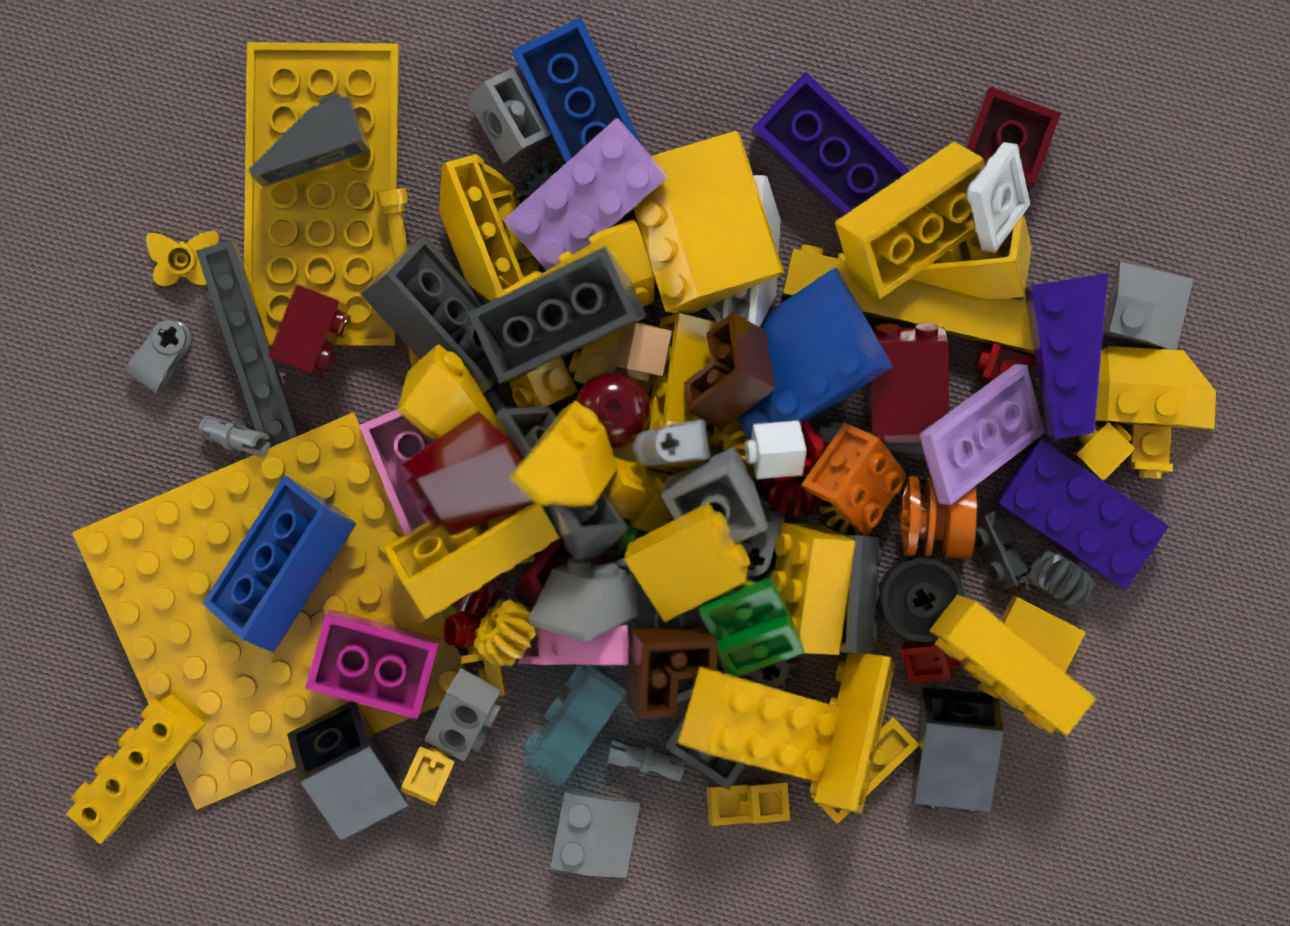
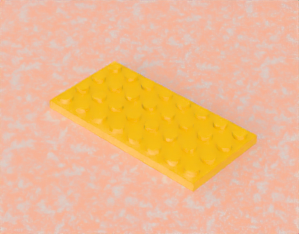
[244,42,400,347]

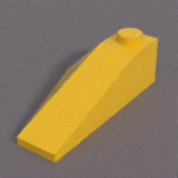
[496,219,655,307]
[397,344,497,440]

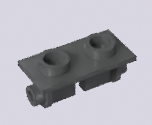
[974,510,1029,592]

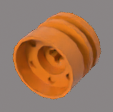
[899,476,977,560]

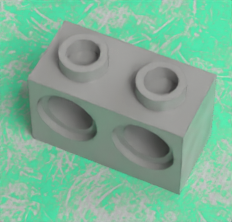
[424,668,501,762]

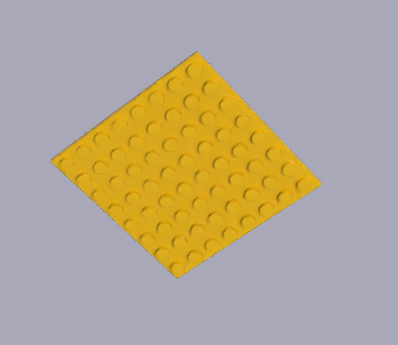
[72,412,468,810]

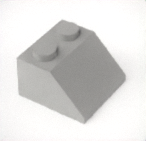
[662,446,768,544]
[528,557,638,642]
[550,788,640,878]

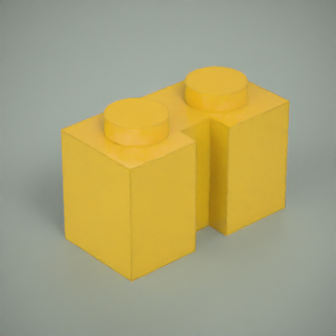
[603,458,673,532]

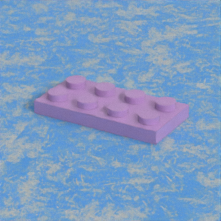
[503,118,668,271]
[919,364,1045,505]

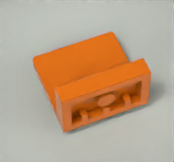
[801,423,907,536]

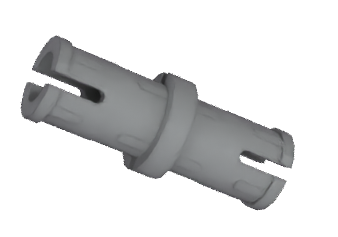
[198,416,270,457]
[606,740,686,782]

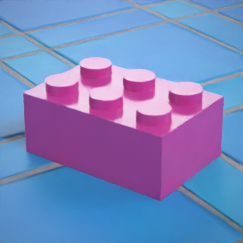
[305,608,440,719]

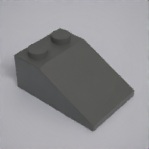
[249,93,371,187]

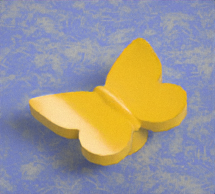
[146,231,220,287]

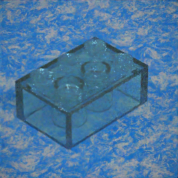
[522,665,627,788]

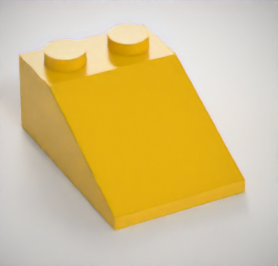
[910,214,1032,300]

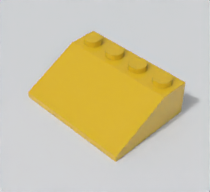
[633,131,784,315]

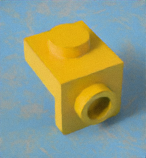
[509,358,578,408]

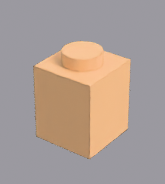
[615,323,672,381]

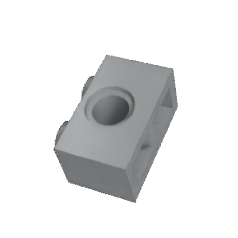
[466,68,551,164]

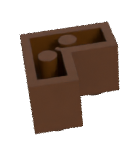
[684,312,775,430]
[627,626,718,719]

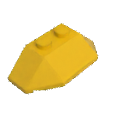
[439,154,540,301]
[1095,346,1216,429]
[510,400,618,506]

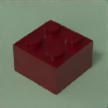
[964,87,1061,191]
[268,284,351,378]

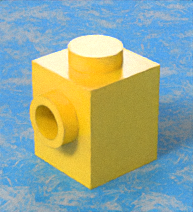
[1070,422,1135,481]

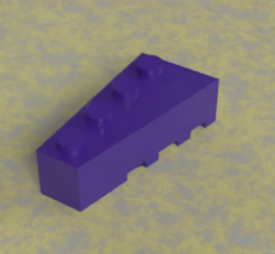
[1025,273,1108,440]

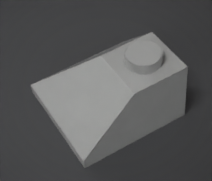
[1103,261,1194,350]

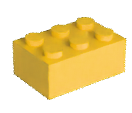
[770,523,856,655]

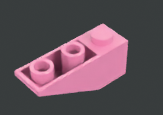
[519,625,629,665]

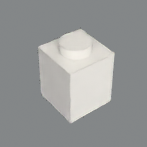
[745,421,806,479]

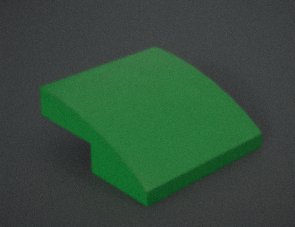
[700,578,804,677]

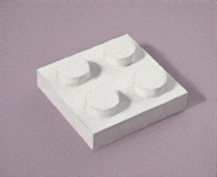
[967,142,1030,253]

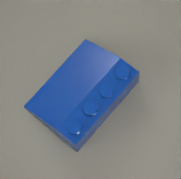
[737,268,893,440]

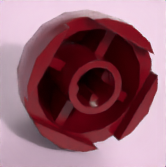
[576,371,651,448]

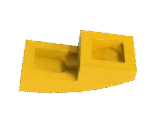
[706,782,790,826]

